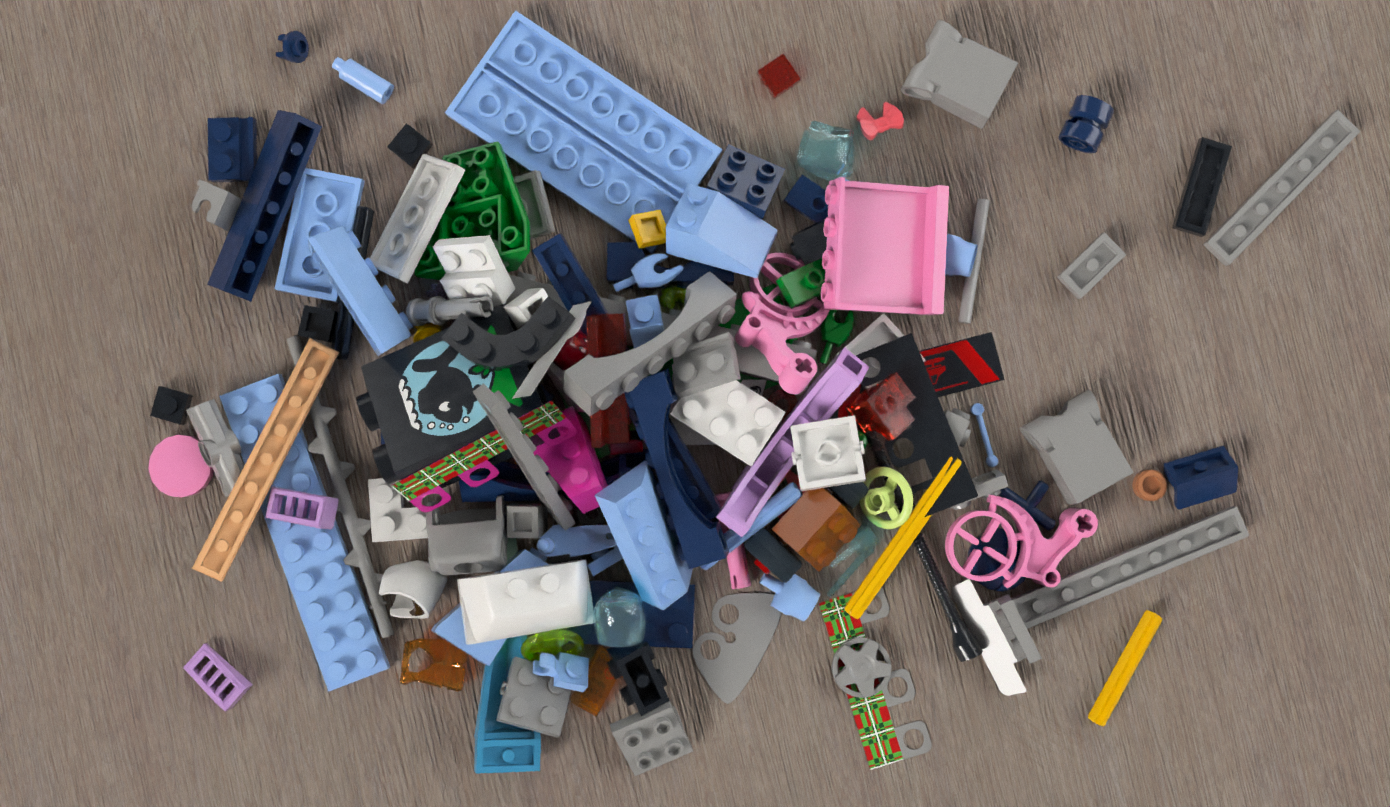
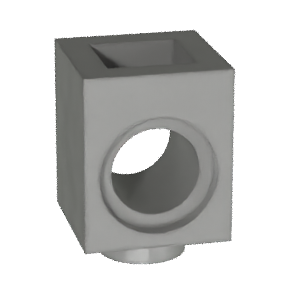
[507,501,548,539]

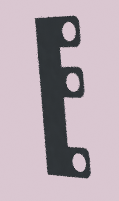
[856,333,978,517]

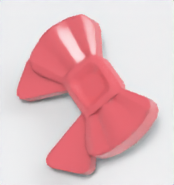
[857,102,904,140]

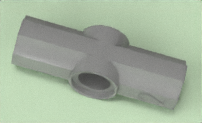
[186,399,244,497]

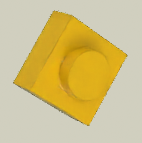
[628,210,666,249]

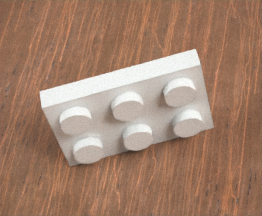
[670,380,786,466]

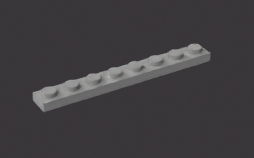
[1011,506,1249,629]

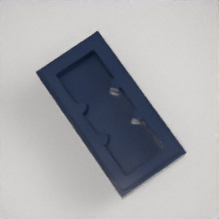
[783,174,828,223]

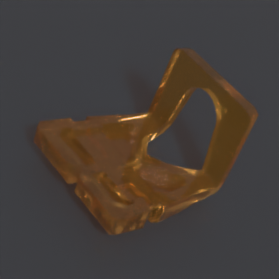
[400,638,468,692]

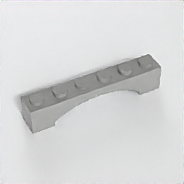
[563,271,737,416]

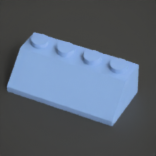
[595,461,693,610]

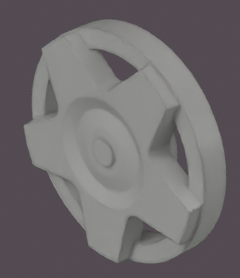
[831,637,891,698]

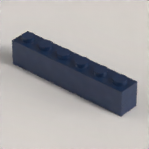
[207,110,322,302]

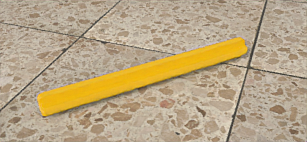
[844,456,962,619]

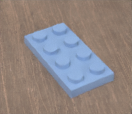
[275,168,365,303]

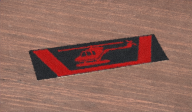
[831,332,1005,419]

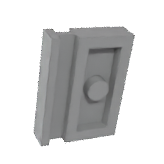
[672,332,740,398]

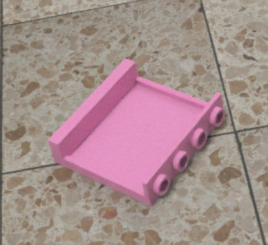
[821,177,949,315]

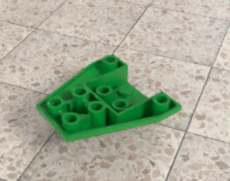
[415,141,530,280]

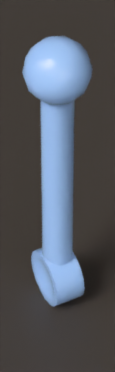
[970,403,998,467]

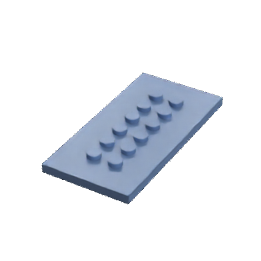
[445,10,722,254]

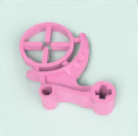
[735,253,830,394]
[945,495,1098,588]

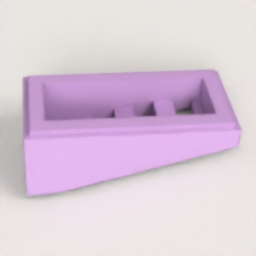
[265,486,339,530]
[183,643,253,712]

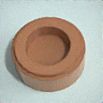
[1132,469,1167,501]

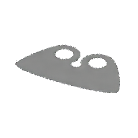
[692,593,782,704]

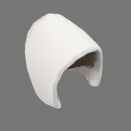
[379,560,447,619]

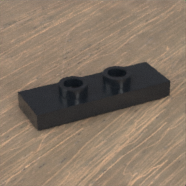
[1172,137,1232,237]

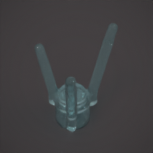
[827,523,879,597]

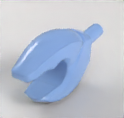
[613,253,683,292]

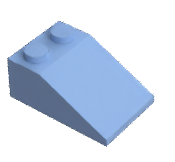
[666,183,777,278]

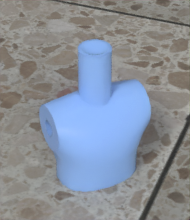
[945,234,978,277]
[759,573,820,622]

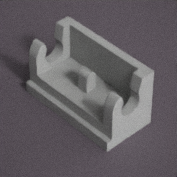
[192,179,242,232]

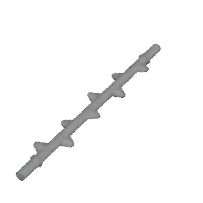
[287,336,394,638]

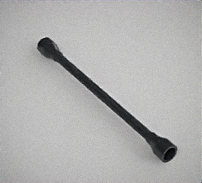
[845,397,983,662]

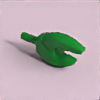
[819,310,854,365]

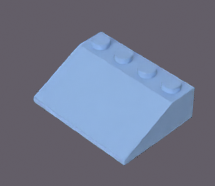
[308,226,413,356]

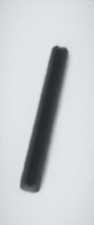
[331,206,374,360]

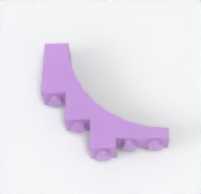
[716,347,869,537]

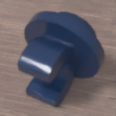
[276,31,309,63]

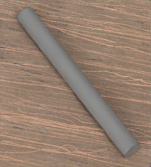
[958,199,990,324]

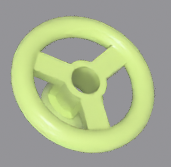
[859,467,913,529]

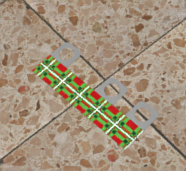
[819,587,932,770]

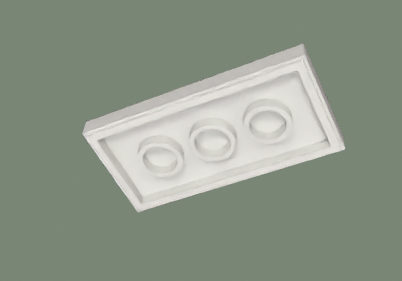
[370,154,465,284]

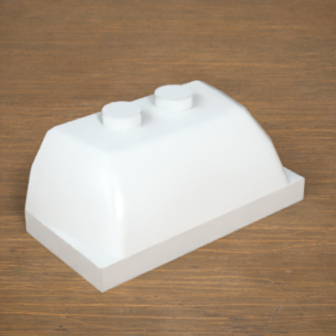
[457,559,595,645]

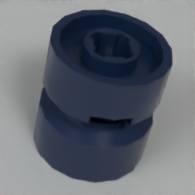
[1058,95,1114,154]

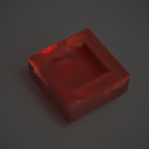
[757,54,801,99]

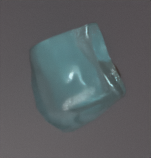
[797,121,855,181]
[593,587,646,647]

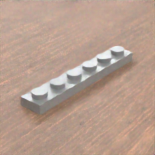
[1203,110,1360,266]
[473,383,575,531]

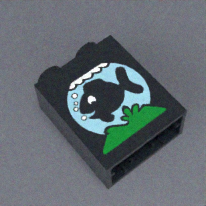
[356,304,561,488]

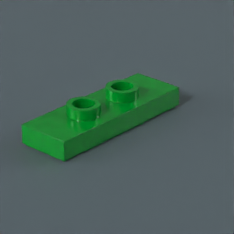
[776,258,826,309]

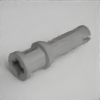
[406,296,493,326]

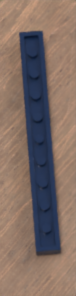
[532,233,722,520]

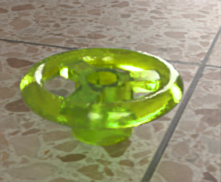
[521,629,584,661]

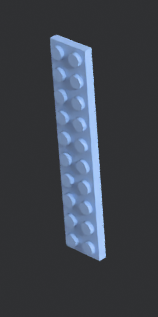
[219,374,390,692]

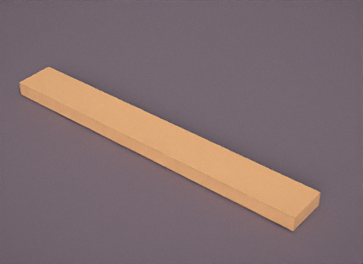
[192,338,339,582]

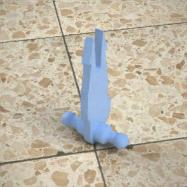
[537,525,617,557]

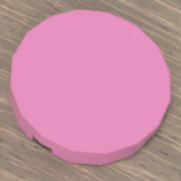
[148,435,214,497]

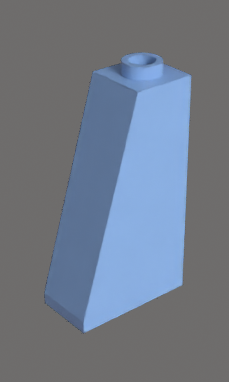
[431,548,549,666]

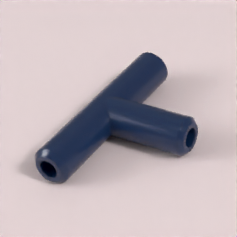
[999,480,1056,531]

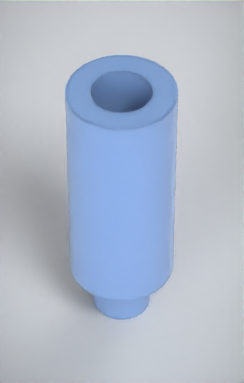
[332,57,394,104]

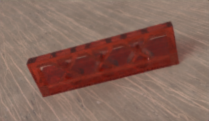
[586,313,630,448]

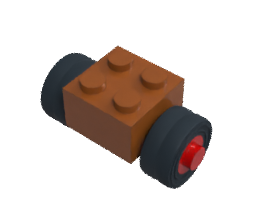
[744,482,869,583]

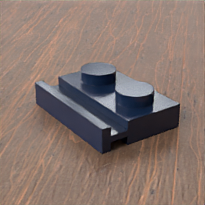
[208,117,257,182]

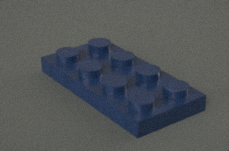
[566,580,695,648]

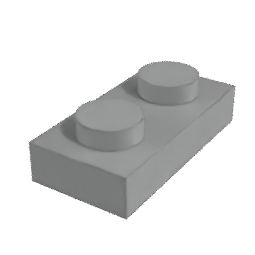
[1057,232,1126,300]
[949,469,1009,510]

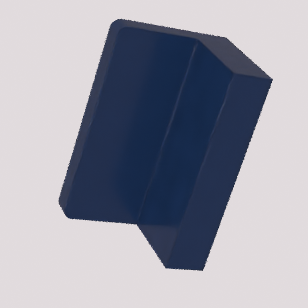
[1163,445,1238,510]

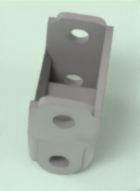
[426,495,508,576]

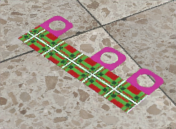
[391,401,577,512]

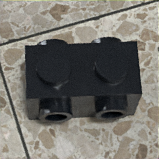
[606,635,670,716]

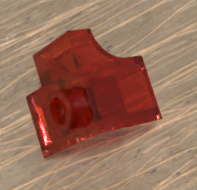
[846,372,915,441]

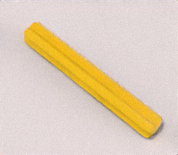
[1088,610,1162,726]

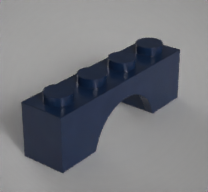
[607,242,734,290]

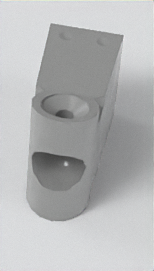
[901,20,1018,129]
[1019,389,1134,504]

